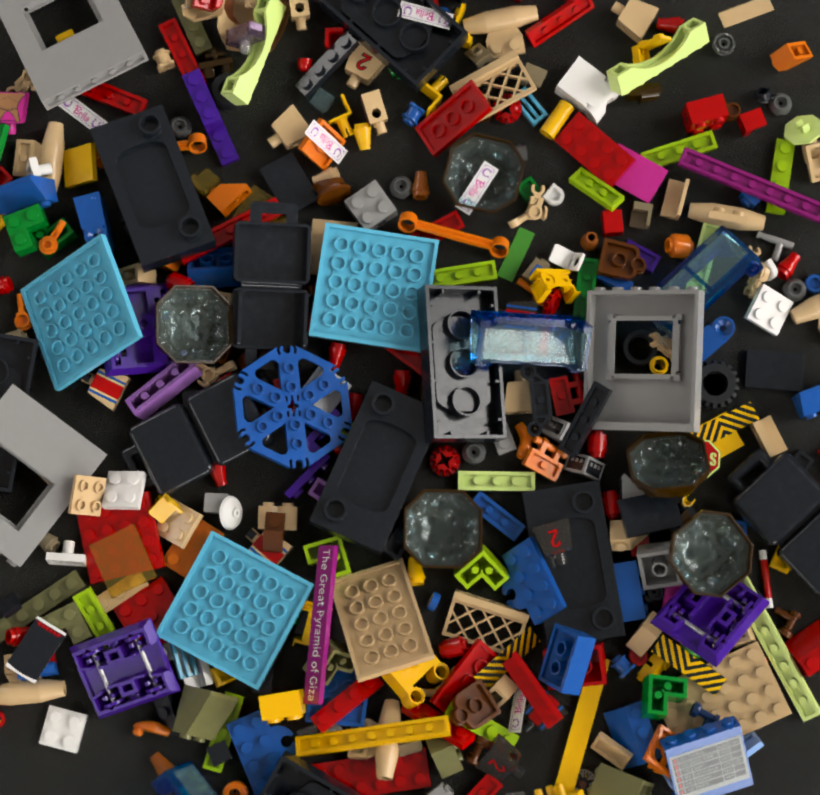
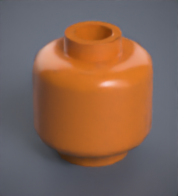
[664,234,694,258]
[223,780,249,795]

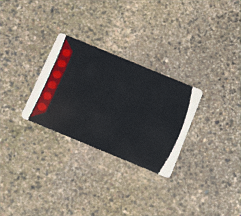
[6,616,66,684]

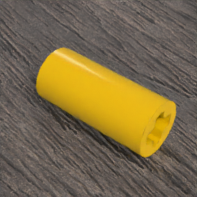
[539,99,574,140]

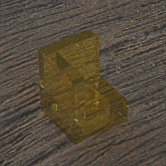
[191,168,220,197]

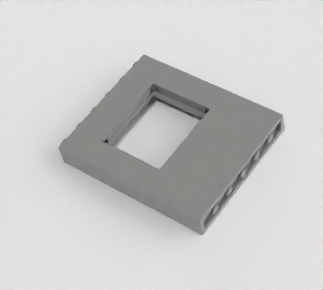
[0,0,149,111]
[583,286,705,433]
[0,384,108,567]

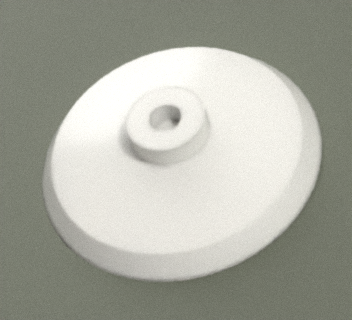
[219,496,242,530]

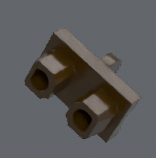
[199,47,234,80]

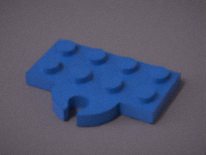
[502,537,567,625]
[226,709,296,795]

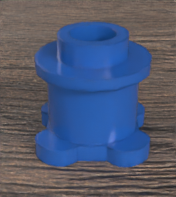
[402,101,425,127]
[610,654,636,679]

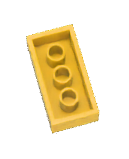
[258,688,307,724]

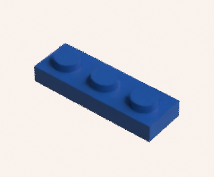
[473,491,526,542]

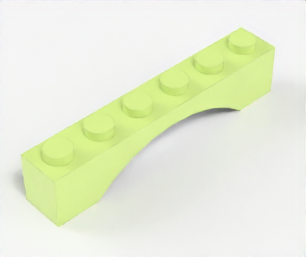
[220,0,287,105]
[606,17,710,96]

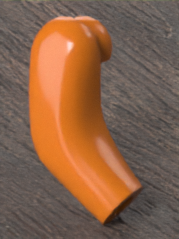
[515,422,533,460]
[132,721,171,737]

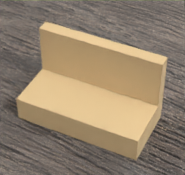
[659,179,690,221]
[749,415,788,458]

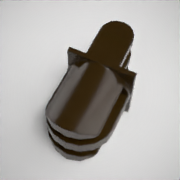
[624,82,662,105]

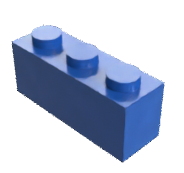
[613,560,649,622]

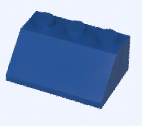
[0,175,58,216]
[187,247,241,289]
[791,385,820,420]
[538,623,596,695]
[603,700,662,770]

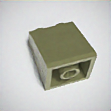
[172,684,239,743]
[587,763,654,795]

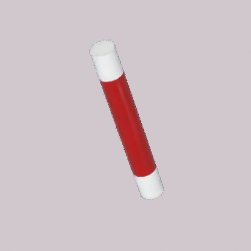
[758,550,774,608]

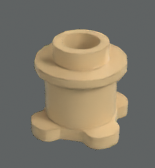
[152,48,176,73]

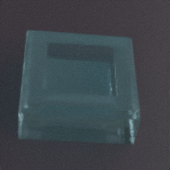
[309,88,336,114]

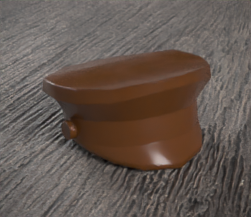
[312,177,351,206]

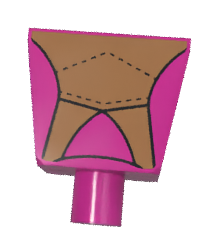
[0,92,30,134]

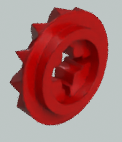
[492,94,522,124]
[542,288,561,318]
[430,445,460,476]

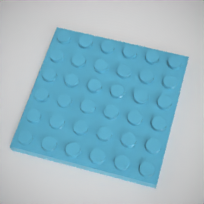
[308,222,439,353]
[20,234,143,391]
[156,530,315,691]

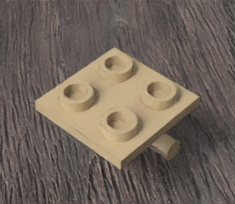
[68,474,107,516]

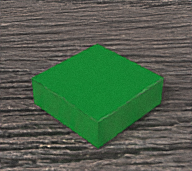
[519,176,540,202]

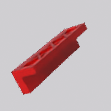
[502,651,564,729]

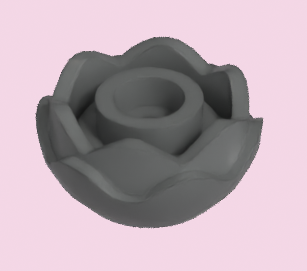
[712,33,736,56]
[768,93,792,116]
[170,116,192,139]
[390,176,413,199]
[782,278,807,302]
[462,442,486,465]

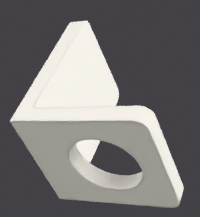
[548,244,585,271]

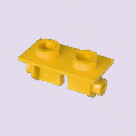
[637,653,670,683]

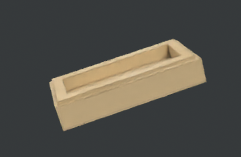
[590,731,634,771]

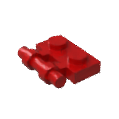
[548,373,584,417]

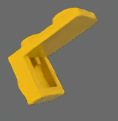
[631,33,672,63]

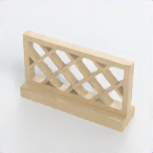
[449,50,537,122]
[441,589,530,653]

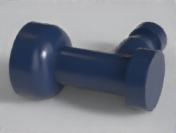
[689,701,720,726]

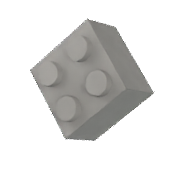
[344,180,397,230]
[637,541,683,590]

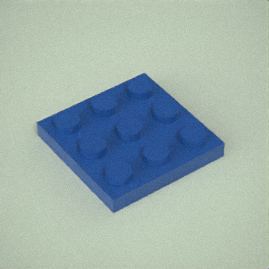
[305,669,368,728]

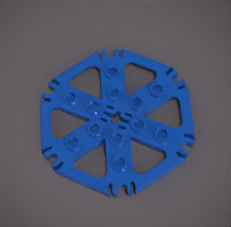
[232,346,352,469]

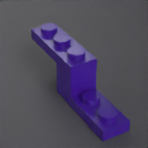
[182,68,240,167]
[284,408,341,500]

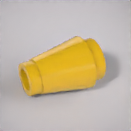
[353,122,371,151]
[649,356,669,374]
[407,557,426,586]

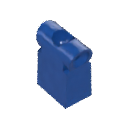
[73,191,115,254]
[702,316,735,363]

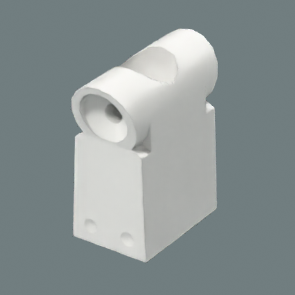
[554,56,619,125]

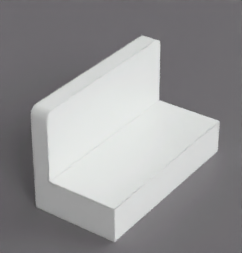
[178,651,214,688]

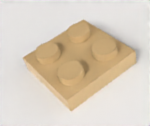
[157,498,203,549]

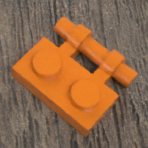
[522,436,568,482]

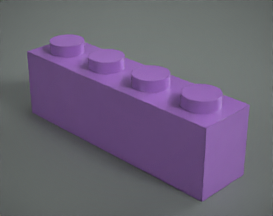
[125,354,203,420]

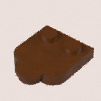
[597,238,647,282]
[450,678,502,730]

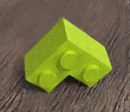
[303,536,352,579]
[454,544,509,590]

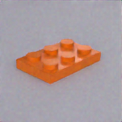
[164,519,225,578]

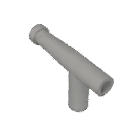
[756,231,795,262]

